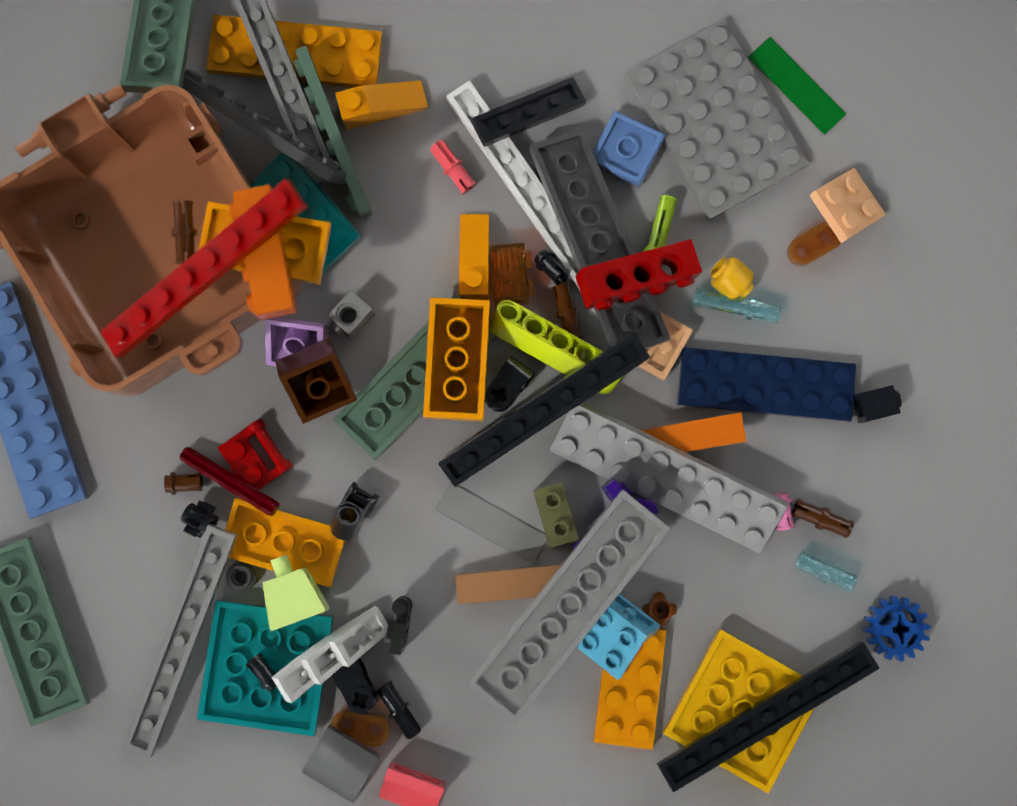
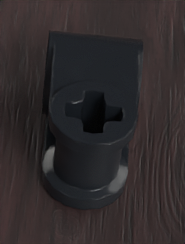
[486,356,535,412]
[330,482,379,540]
[332,658,377,714]

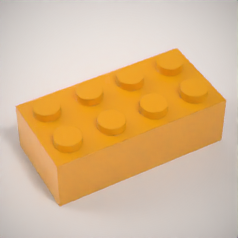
[423,297,490,422]

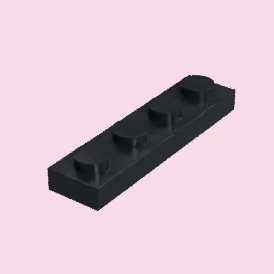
[471,77,586,147]

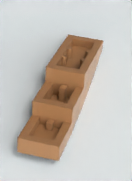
[455,564,562,604]

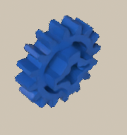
[863,595,931,662]

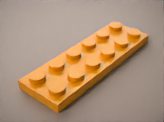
[206,14,383,88]

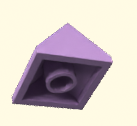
[264,317,330,366]

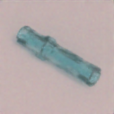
[692,288,782,324]

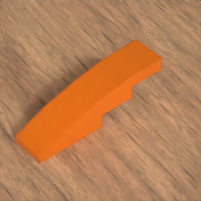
[641,412,747,452]

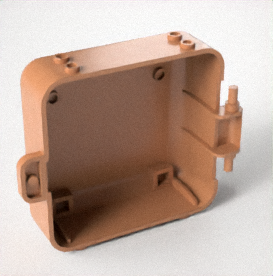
[0,84,303,397]

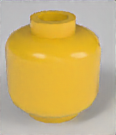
[710,257,754,300]

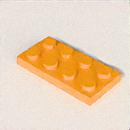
[198,201,332,285]
[225,498,346,588]
[593,629,666,750]

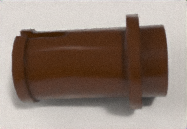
[164,472,203,495]

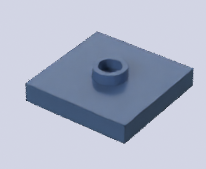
[593,110,666,188]

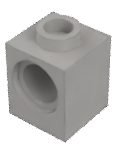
[327,290,375,339]

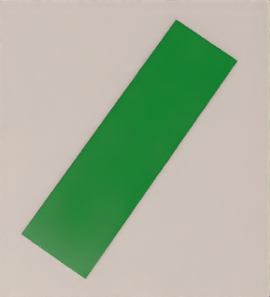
[748,37,847,135]

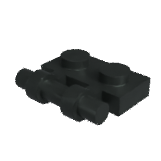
[385,595,412,655]

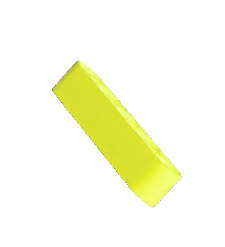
[489,300,623,394]

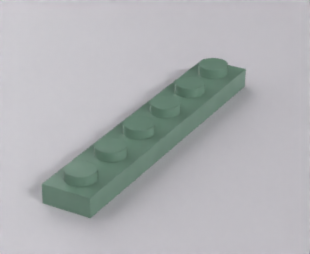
[294,46,372,218]

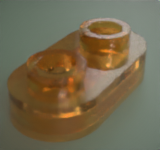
[787,222,841,266]
[331,709,391,747]

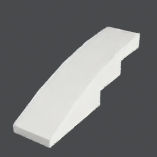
[271,606,389,703]

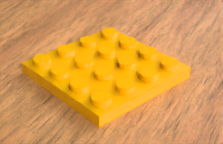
[662,628,814,794]

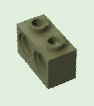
[533,482,579,548]

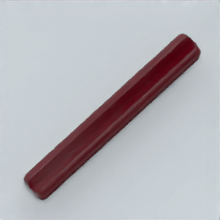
[179,447,280,516]

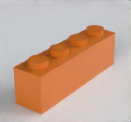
[229,185,298,320]

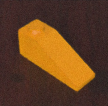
[335,80,429,130]
[459,214,489,300]

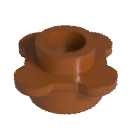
[642,592,677,628]

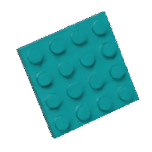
[197,600,334,736]

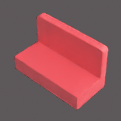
[379,762,446,806]

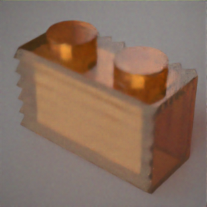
[490,243,535,307]

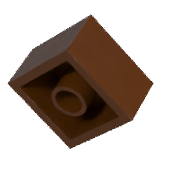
[275,338,357,424]

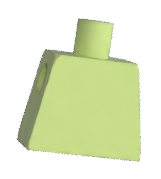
[263,554,330,631]

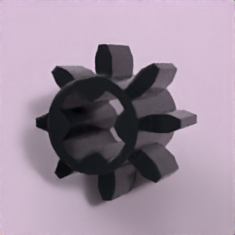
[181,500,219,538]

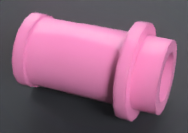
[773,493,795,531]

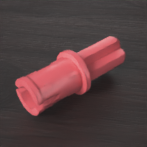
[430,140,477,195]

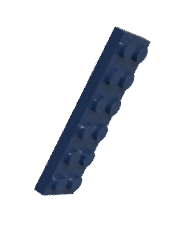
[677,347,856,422]

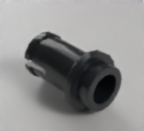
[534,250,570,285]
[246,653,277,693]

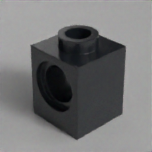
[853,385,902,424]

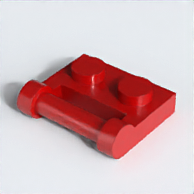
[217,418,294,490]

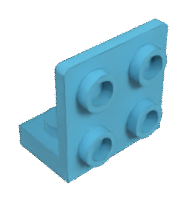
[577,594,661,680]

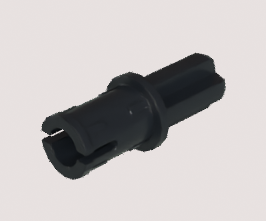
[376,681,421,739]

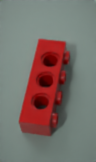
[575,239,703,311]

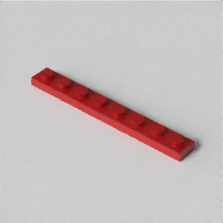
[100,179,307,357]

